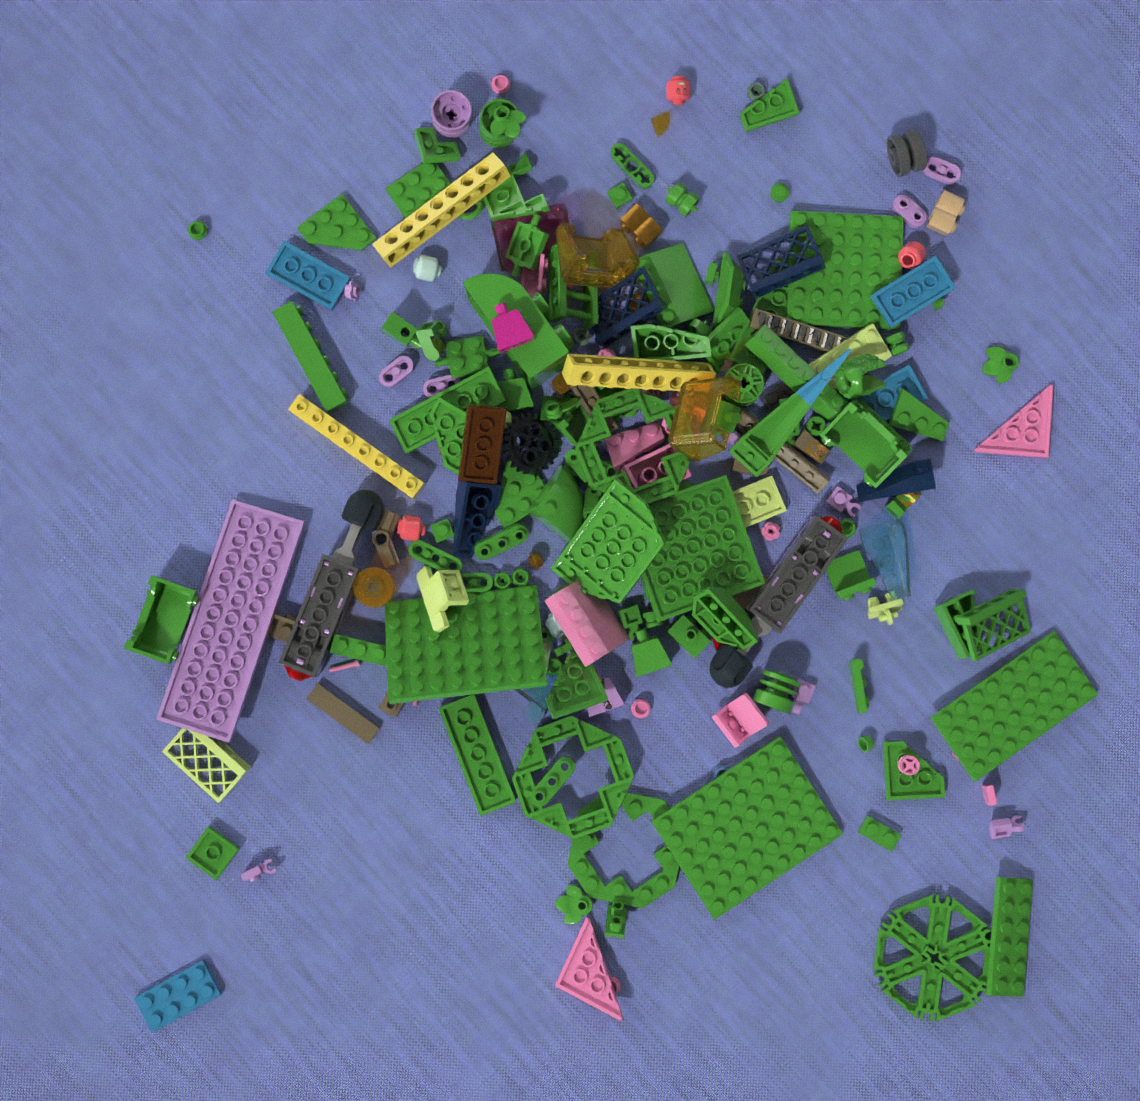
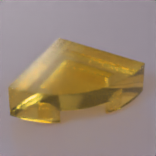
[651,112,670,138]

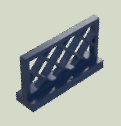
[737,225,826,299]
[582,267,668,347]

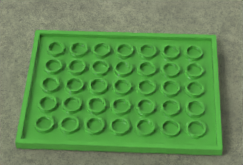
[384,584,548,704]
[651,736,843,920]

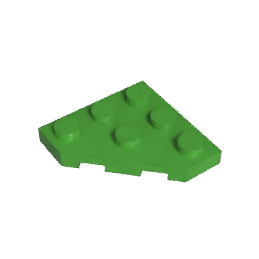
[297,194,377,251]
[430,397,466,474]
[495,461,545,529]
[546,652,608,719]
[882,741,945,801]

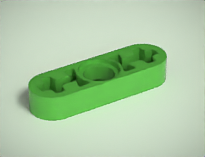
[610,143,654,190]

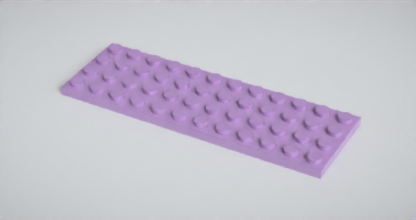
[156,499,305,743]

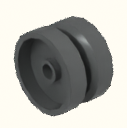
[886,128,927,177]

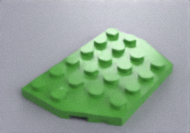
[551,478,667,603]

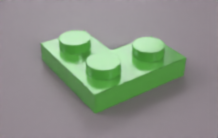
[414,128,460,163]

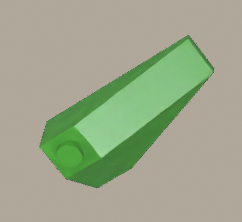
[631,324,712,360]

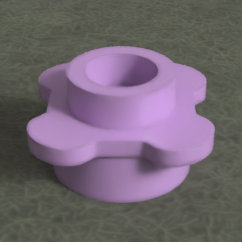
[345,281,360,302]

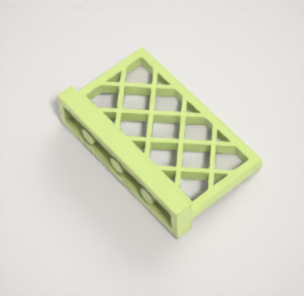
[162,728,252,803]

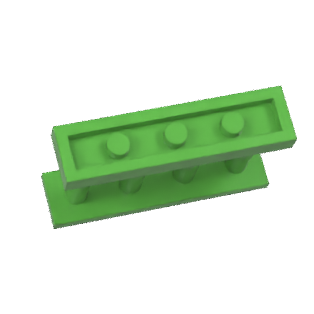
[549,242,599,330]

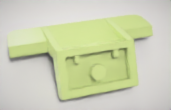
[417,566,469,632]

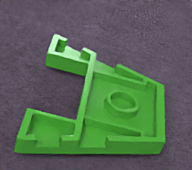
[483,153,550,222]

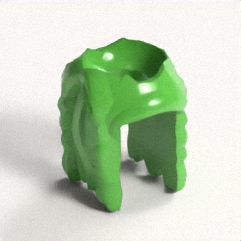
[835,354,887,399]

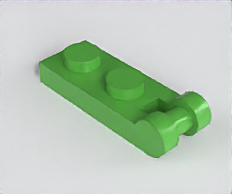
[849,659,870,713]

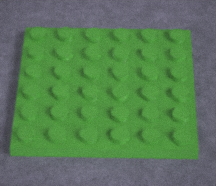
[786,211,904,330]
[641,475,765,622]

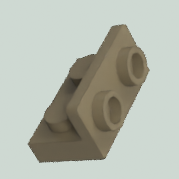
[267,610,297,642]

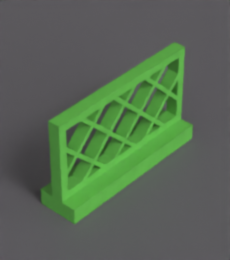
[956,589,1031,661]

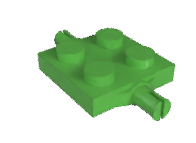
[505,213,549,278]
[435,335,500,378]

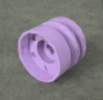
[431,90,471,138]

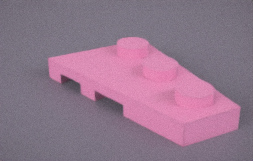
[605,422,665,472]

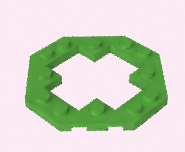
[575,388,697,505]
[512,716,634,839]
[567,792,679,908]

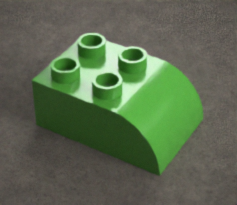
[462,274,573,391]

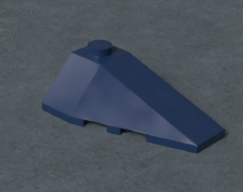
[856,458,936,502]
[453,480,502,558]

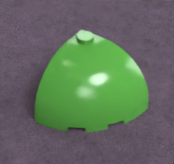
[526,465,584,543]

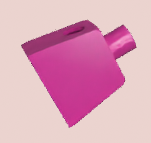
[491,303,534,354]

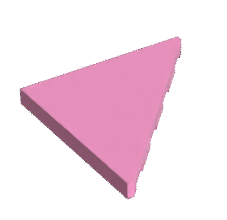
[974,385,1054,458]
[555,917,624,1021]

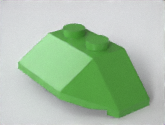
[711,251,746,330]
[692,587,759,650]

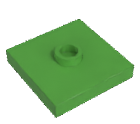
[186,826,240,881]

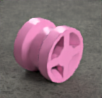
[897,755,920,775]

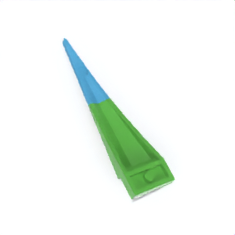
[729,349,851,477]

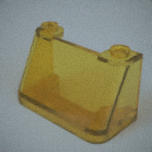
[556,222,640,288]

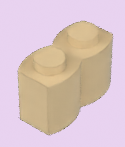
[926,190,965,236]

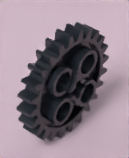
[502,412,559,475]

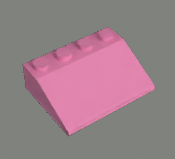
[545,581,630,667]

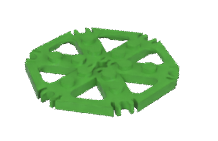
[873,894,991,1022]

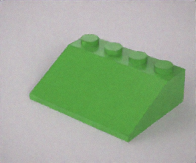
[631,243,714,329]

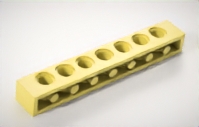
[372,152,511,268]
[562,354,716,393]
[288,394,426,500]

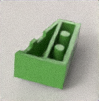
[933,589,983,659]

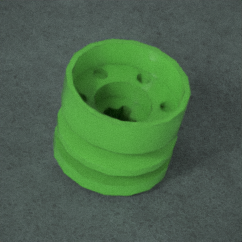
[479,99,517,148]
[721,363,764,408]
[752,670,802,714]

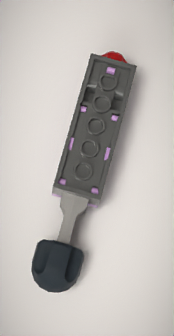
[278,489,384,681]
[710,516,848,688]

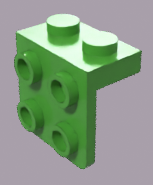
[826,551,877,601]

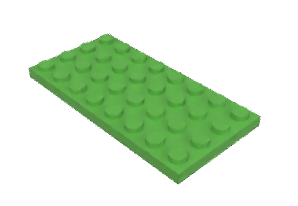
[929,631,1098,782]

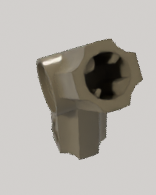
[372,510,401,569]

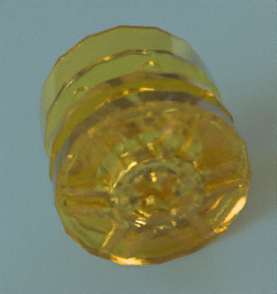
[353,567,397,608]

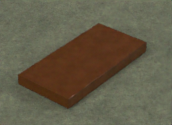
[458,404,507,484]

